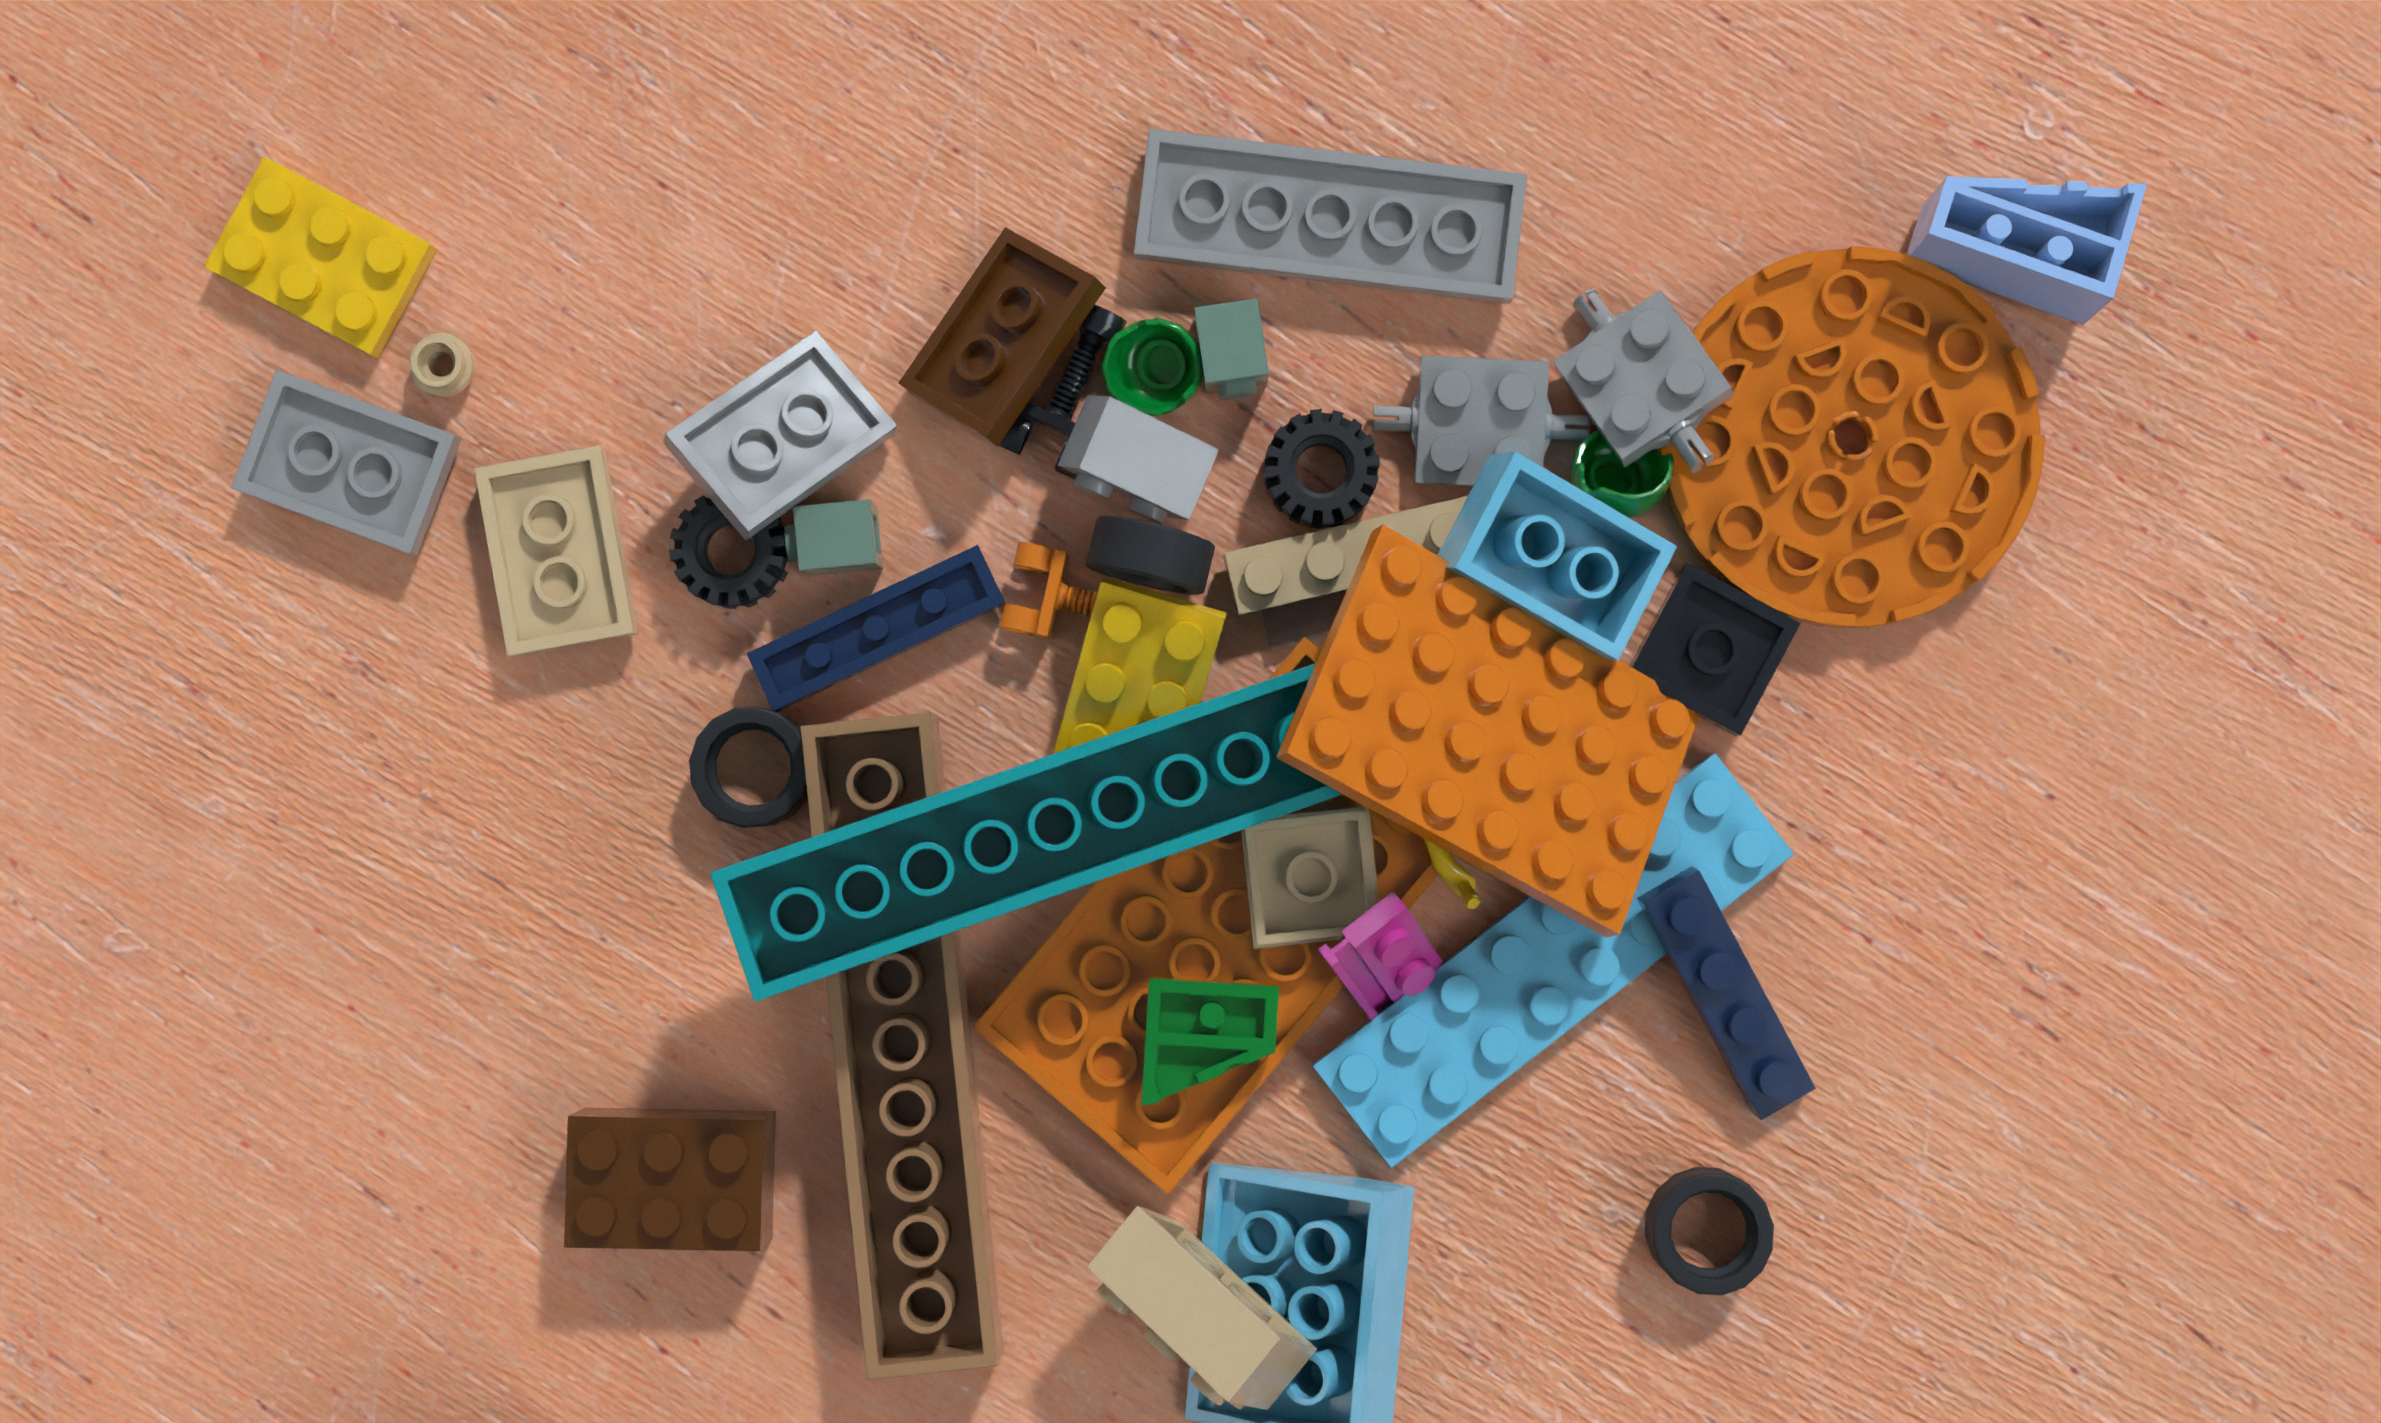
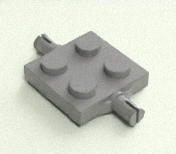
[1553,289,1733,473]
[1372,355,1590,486]

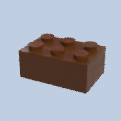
[564,1107,776,1251]

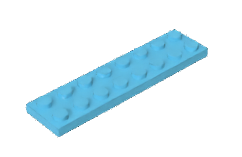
[1312,753,1794,1168]

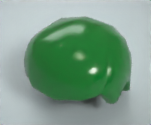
[1101,318,1203,416]
[1571,431,1674,518]

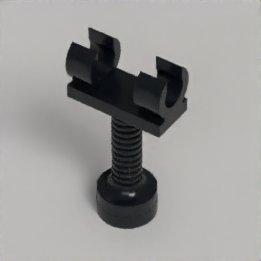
[999,305,1127,479]

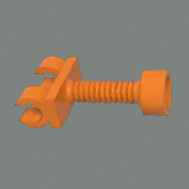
[999,542,1176,641]

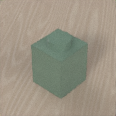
[1194,298,1269,400]
[784,499,883,576]

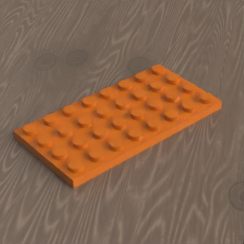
[972,636,1455,1194]

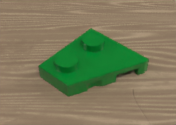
[1141,977,1279,1105]

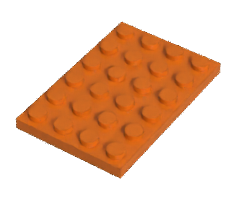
[1276,524,1700,938]

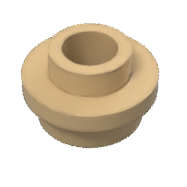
[409,333,475,397]

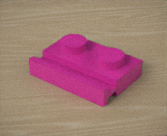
[1318,891,1444,1020]

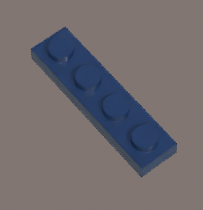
[746,545,1006,712]
[1636,866,1816,1120]

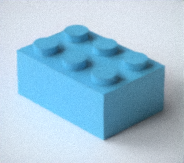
[1437,451,1677,661]

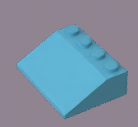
[1185,1162,1415,1423]

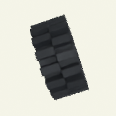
[1263,409,1380,529]
[669,495,789,609]

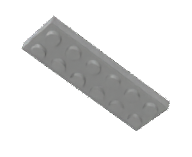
[1134,128,1527,304]

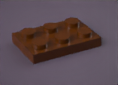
[898,227,1106,447]

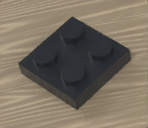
[1630,563,1801,736]

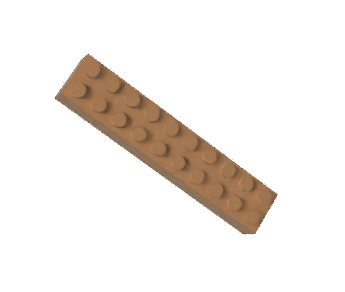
[801,712,1003,1380]

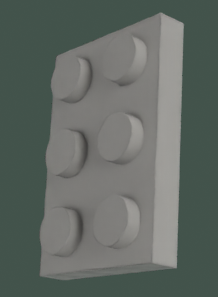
[663,331,897,540]
[231,369,462,556]

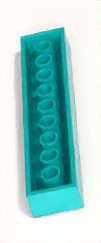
[710,663,1342,1002]

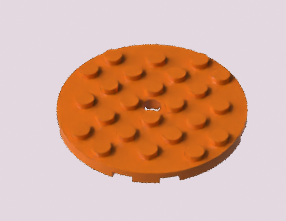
[1659,246,2045,628]

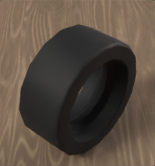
[1086,516,1215,595]
[689,706,808,828]
[1645,1167,1774,1295]

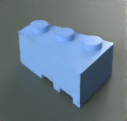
[1907,176,2147,325]

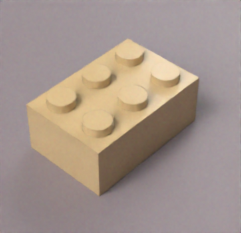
[1087,1205,1317,1410]

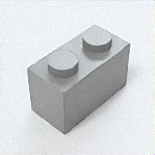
[1058,395,1219,525]

